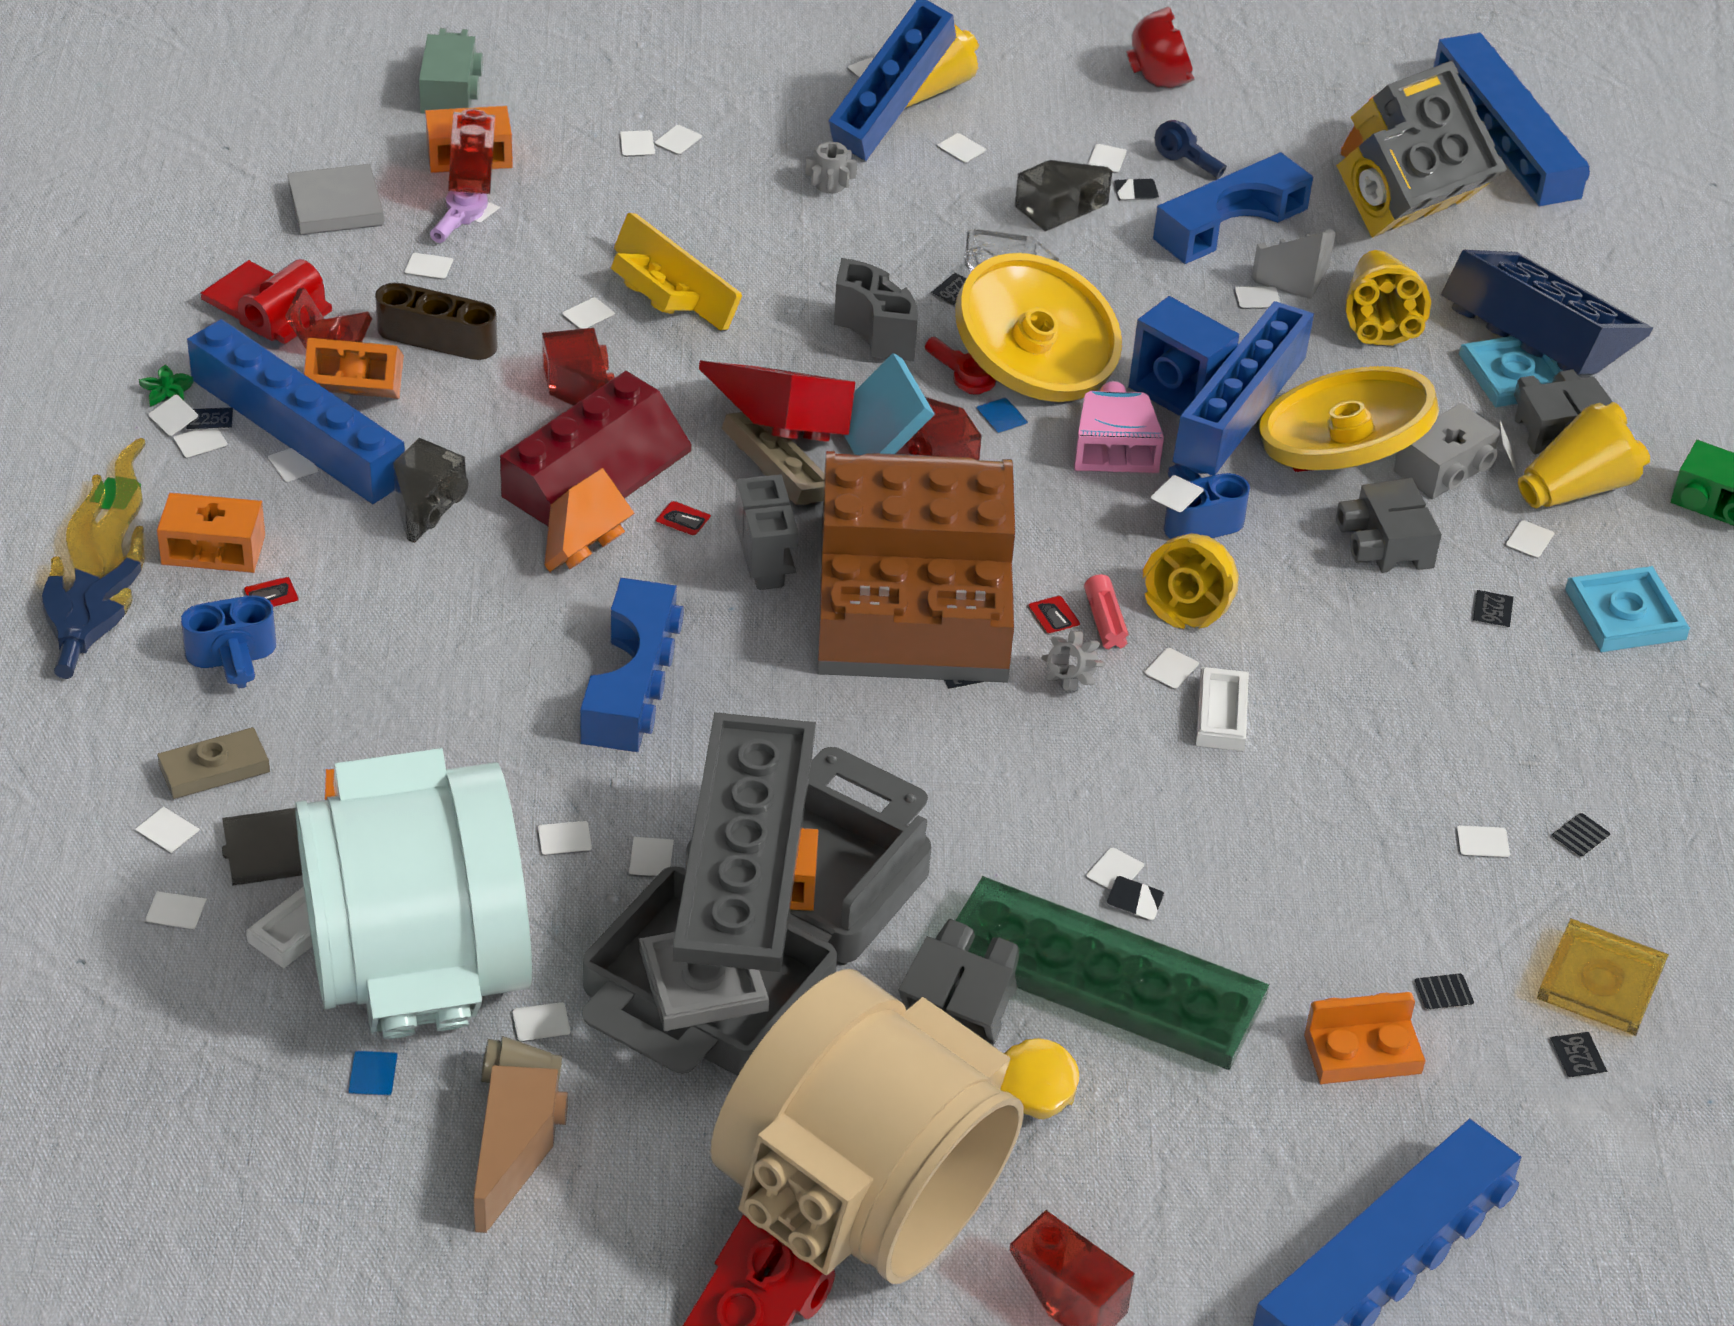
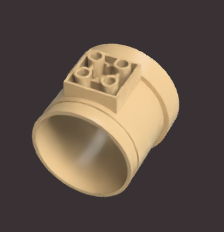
[710,969,1024,1284]

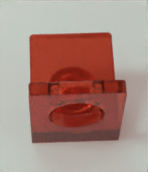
[285,288,372,349]

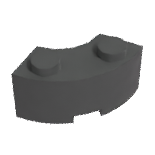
[834,258,918,361]

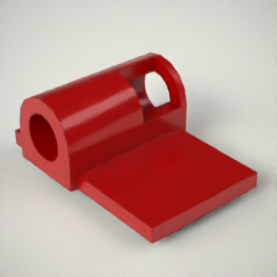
[201,259,332,345]
[683,1214,835,1326]

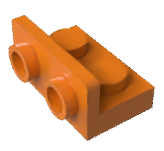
[1304,992,1426,1084]

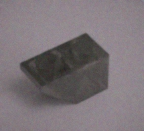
[1014,160,1113,232]
[393,438,468,543]

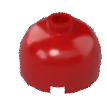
[1126,6,1195,88]

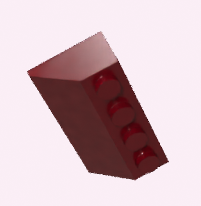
[500,371,692,527]

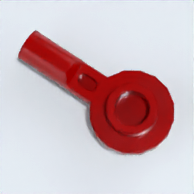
[924,336,997,395]

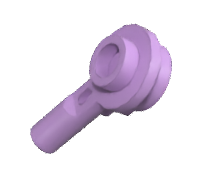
[430,184,488,243]

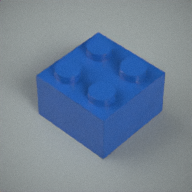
[1128,296,1240,416]

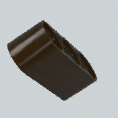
[375,282,498,360]

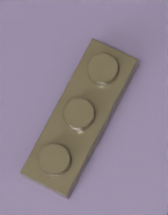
[721,412,824,505]

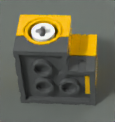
[1336,60,1507,238]

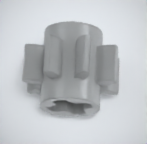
[805,142,857,194]
[1041,631,1105,691]

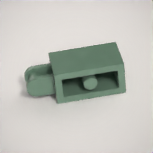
[419,28,483,114]

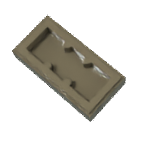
[157,727,270,799]

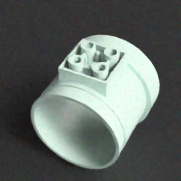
[295,748,532,1039]

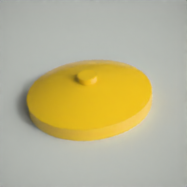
[955,253,1122,402]
[1260,366,1439,470]

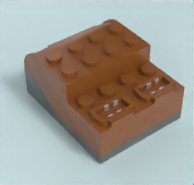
[817,451,1015,683]

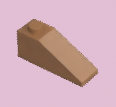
[474,1065,568,1233]

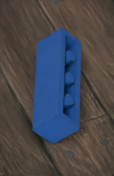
[828,0,956,161]

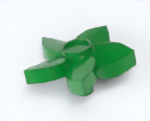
[138,364,194,407]

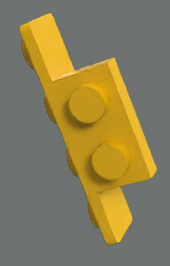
[610,213,742,330]

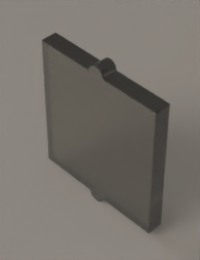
[222,808,302,886]

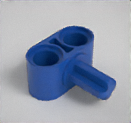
[1163,463,1250,539]
[181,595,276,689]

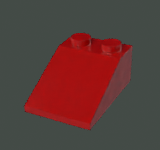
[699,360,856,442]

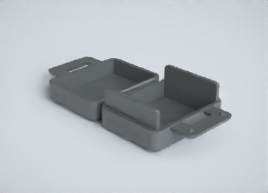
[582,747,932,1076]

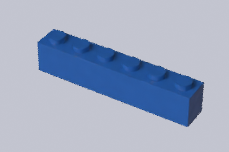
[1433,32,1590,207]
[1172,301,1314,476]
[187,319,407,505]
[1253,1118,1522,1326]

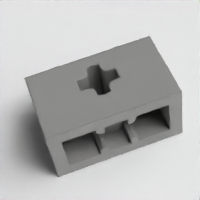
[1394,403,1500,499]

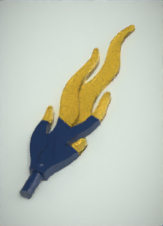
[42,438,146,679]

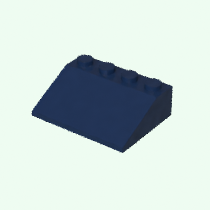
[1441,250,1653,376]

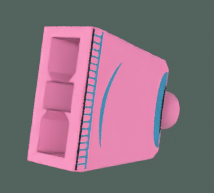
[1074,381,1164,473]

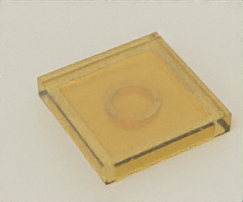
[1537,918,1669,1036]

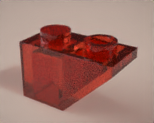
[448,109,495,194]
[542,328,615,406]
[905,397,982,460]
[1009,1210,1135,1326]

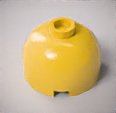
[1142,533,1239,629]

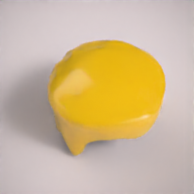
[1000,1038,1079,1119]

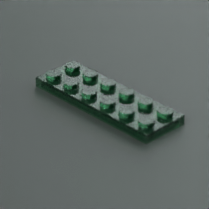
[955,876,1269,1071]

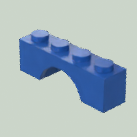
[1153,152,1314,264]
[580,578,684,752]

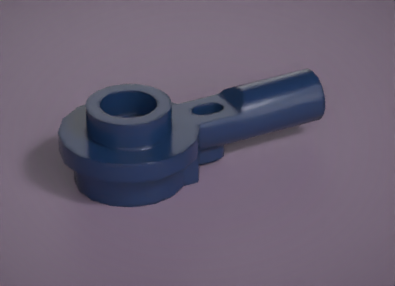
[1154,120,1227,179]

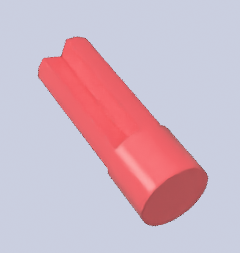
[1084,574,1129,650]

